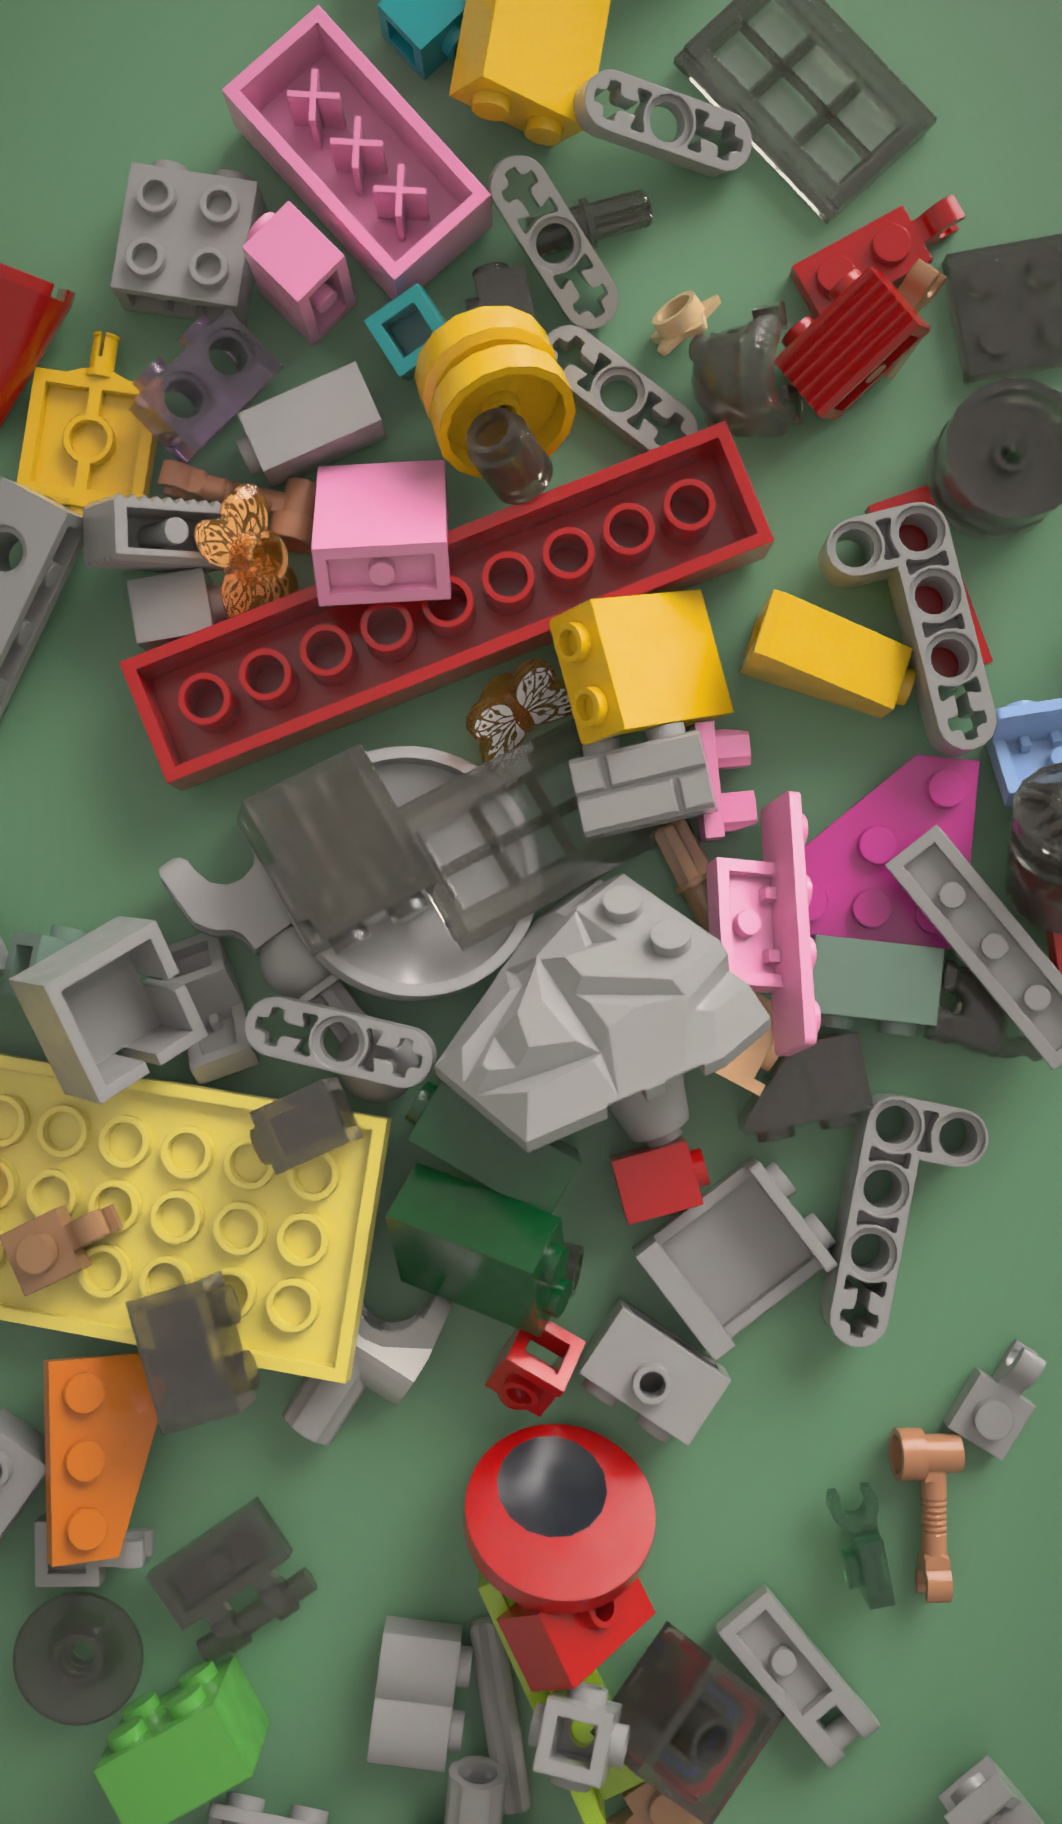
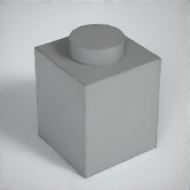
[126,567,230,651]

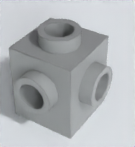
[528,1682,630,1792]

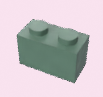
[810,934,945,1037]

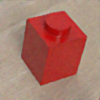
[609,1136,710,1225]

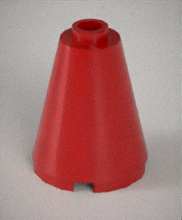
[0,263,75,429]

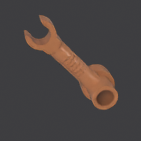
[157,460,316,554]
[889,1427,965,1603]

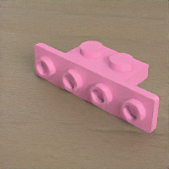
[706,791,821,1057]

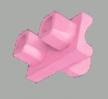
[689,721,758,843]

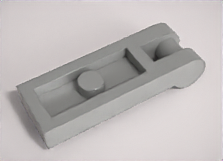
[715,1583,881,1769]

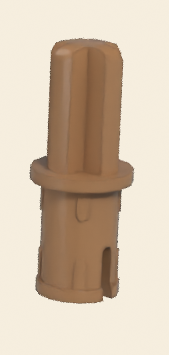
[654,819,709,933]

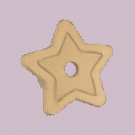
[650,291,721,356]

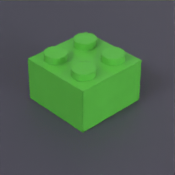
[93,1655,271,1824]

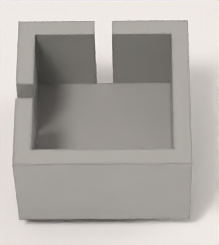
[8,916,208,1104]

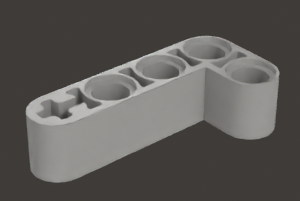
[818,502,997,756]
[820,1093,989,1347]

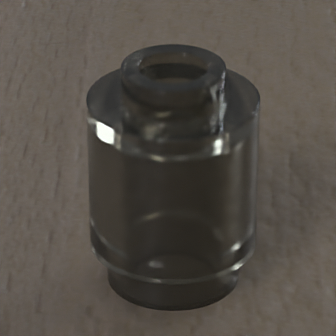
[466,408,553,505]

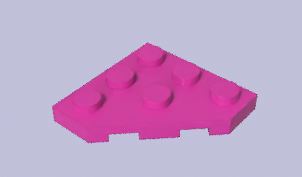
[804,755,980,950]

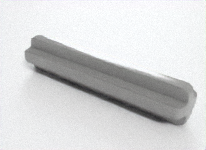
[470,1616,531,1815]

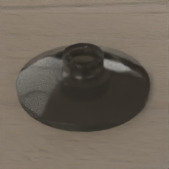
[13,1592,144,1726]

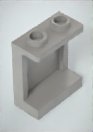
[632,1156,838,1361]

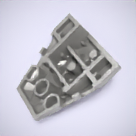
[434,874,771,1153]

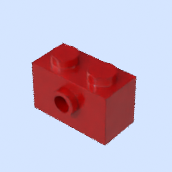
[496,1577,656,1692]

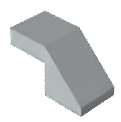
[162,933,260,1085]

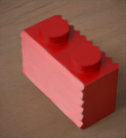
[773,266,931,420]

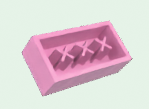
[222,5,493,300]

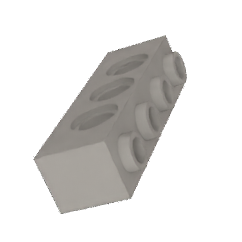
[0,477,84,719]

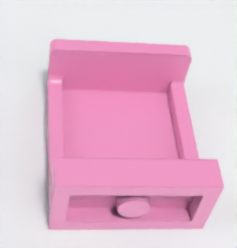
[311,459,451,606]

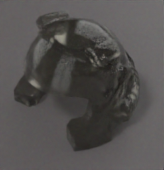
[688,301,804,438]

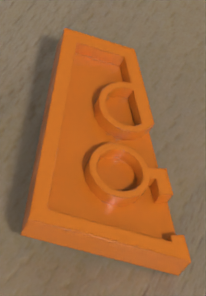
[43,1349,177,1567]

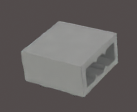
[110,159,266,329]

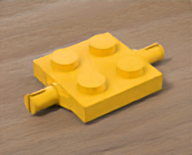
[17,331,165,550]

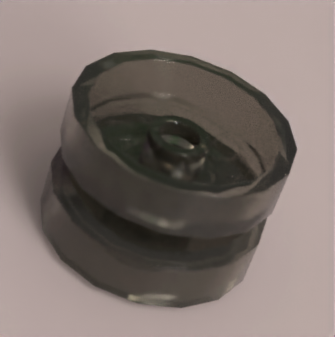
[927,378,1062,540]

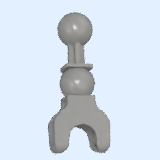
[158,800,419,1103]

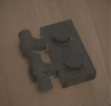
[147,1497,317,1662]

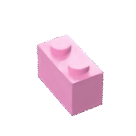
[242,200,357,347]

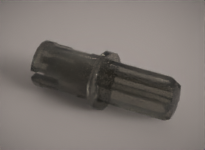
[525,190,653,258]

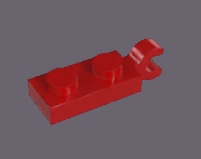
[789,195,966,320]

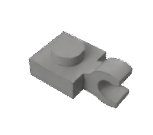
[943,1339,1047,1461]
[34,1514,154,1587]

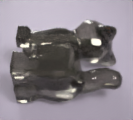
[924,959,1042,1062]

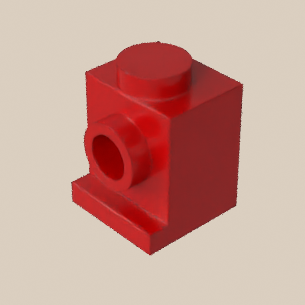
[485,1320,586,1417]

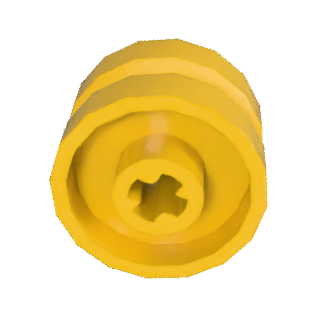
[414,306,576,479]

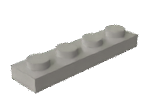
[885,824,1062,1070]

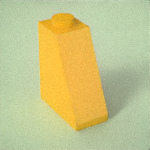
[739,589,916,719]

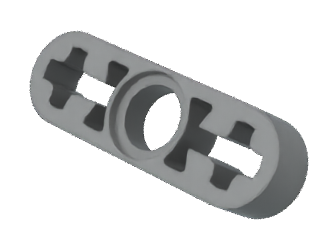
[574,69,752,177]
[488,155,619,329]
[547,325,698,454]
[245,996,437,1088]

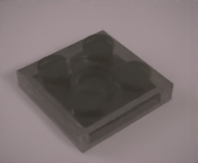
[941,233,1062,384]

